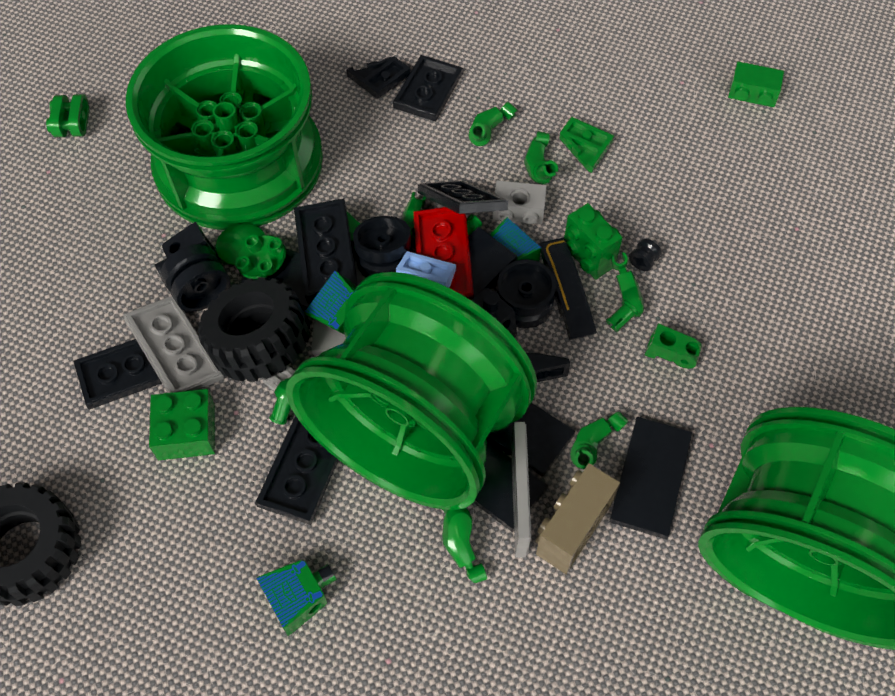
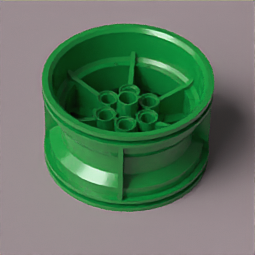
[126,24,323,230]
[286,272,537,510]
[698,407,895,650]

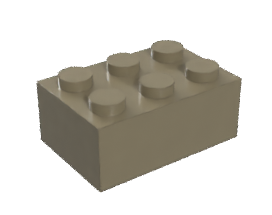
[535,463,620,574]

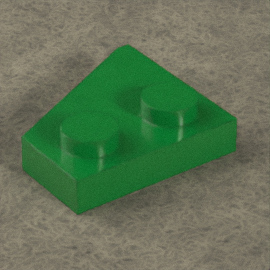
[559,117,614,173]

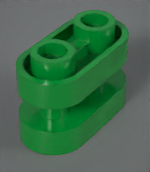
[46,94,89,138]

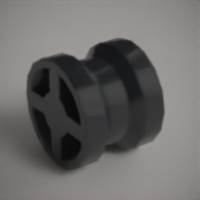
[629,239,662,272]

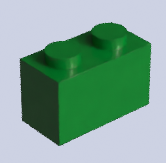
[728,61,784,107]

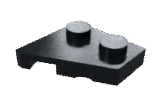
[346,56,411,99]

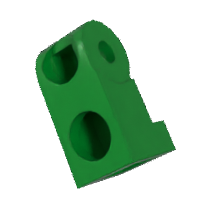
[644,323,702,369]

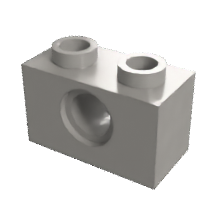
[493,180,547,224]

